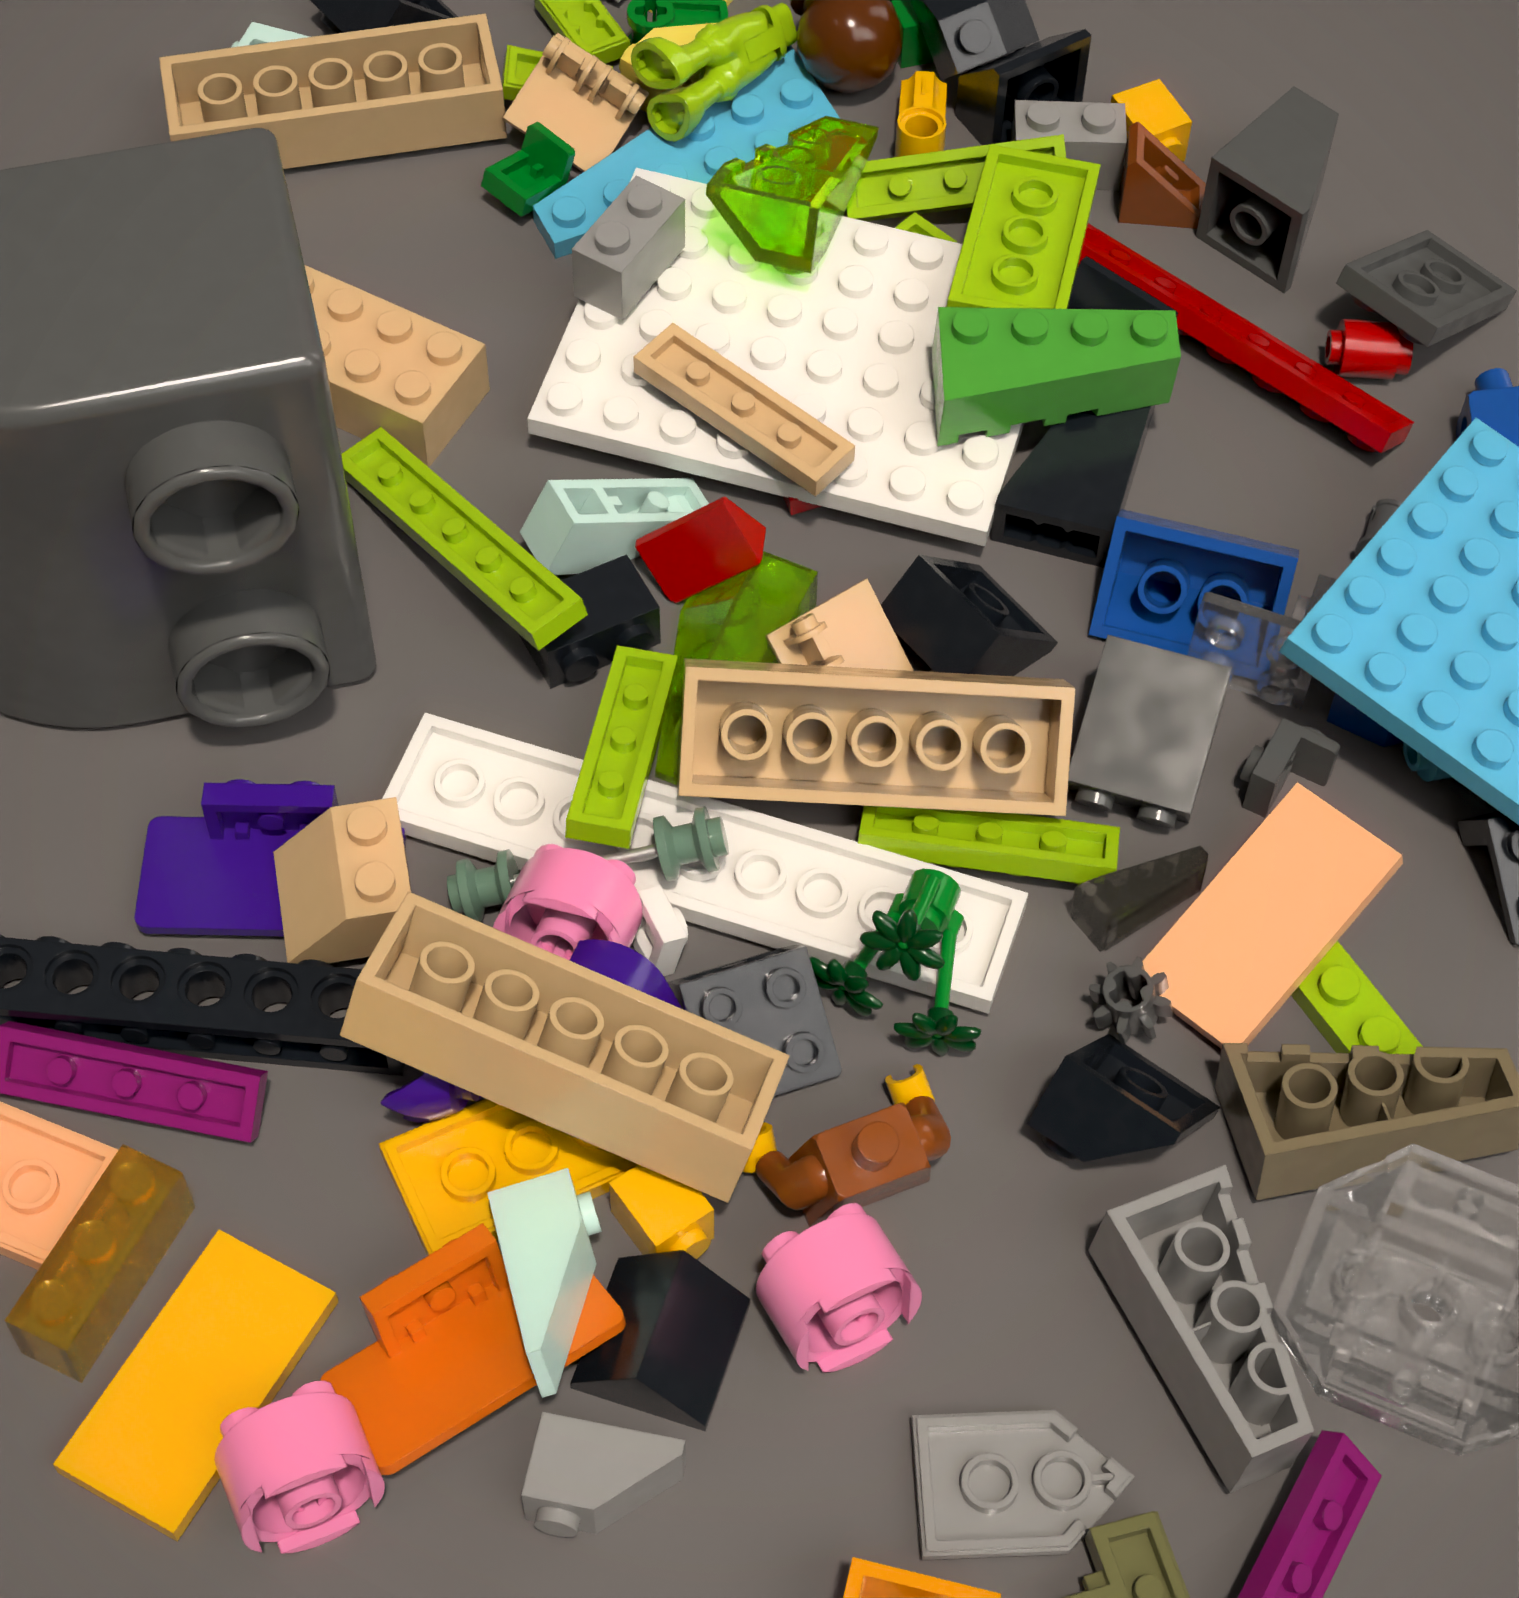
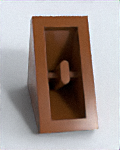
[1118,122,1206,229]

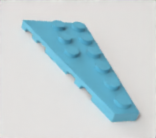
[533,45,857,259]

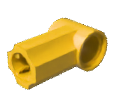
[894,71,947,157]

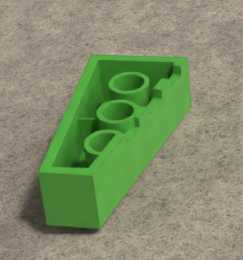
[931,307,1181,446]

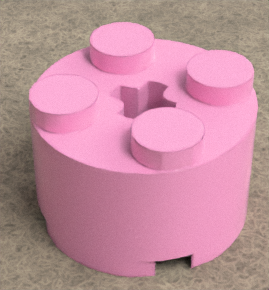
[493,844,643,960]
[756,1203,922,1372]
[214,1381,385,1554]

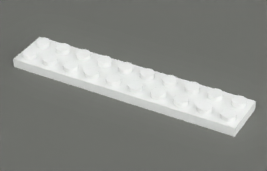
[382,713,1028,1014]

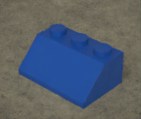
[1089,509,1299,677]

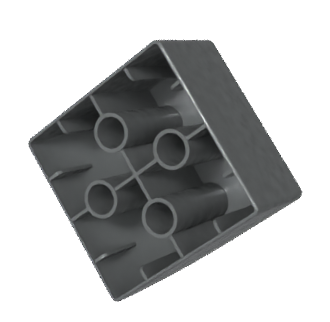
[0,128,376,728]

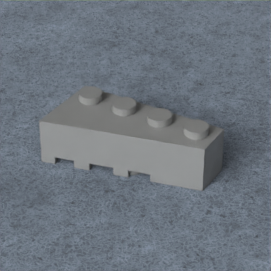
[1088,1165,1314,1493]

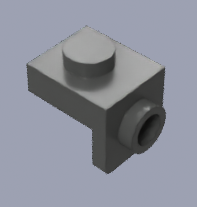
[1240,718,1340,818]

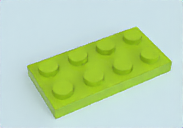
[947,144,1101,309]

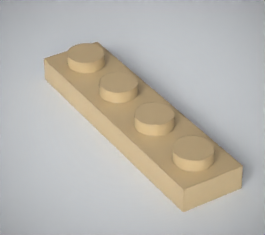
[633,323,855,497]

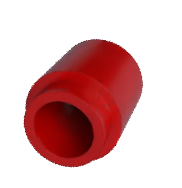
[1325,319,1414,380]

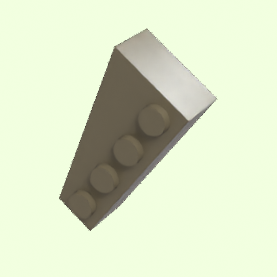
[1215,1043,1519,1201]

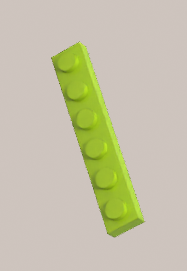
[341,427,588,651]

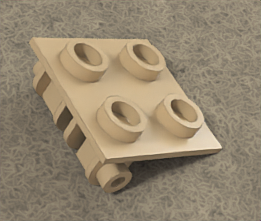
[502,32,649,172]
[765,579,914,671]

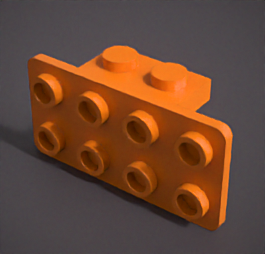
[320,1223,626,1475]

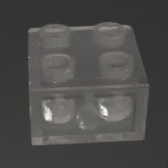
[1187,574,1337,710]

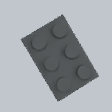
[1336,230,1517,347]

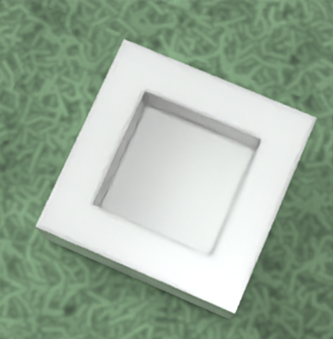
[632,885,688,976]

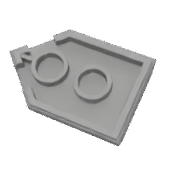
[912,1410,1135,1560]

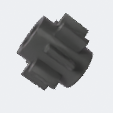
[1089,957,1173,1044]

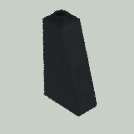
[991,405,1155,568]

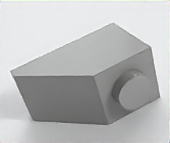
[521,1412,686,1537]

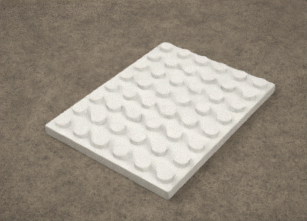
[527,168,1024,546]

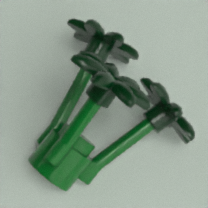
[810,868,981,1056]

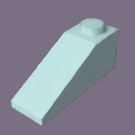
[520,478,709,575]
[487,1168,602,1398]

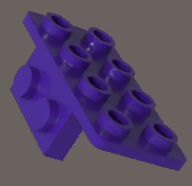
[134,779,406,936]

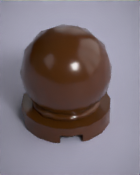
[789,0,903,94]

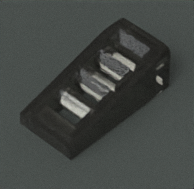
[1070,846,1209,952]

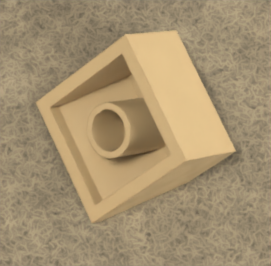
[273,797,412,964]

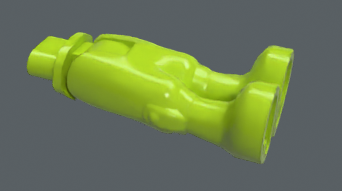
[631,3,797,142]

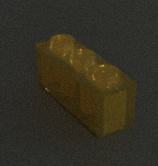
[4,1144,195,1383]

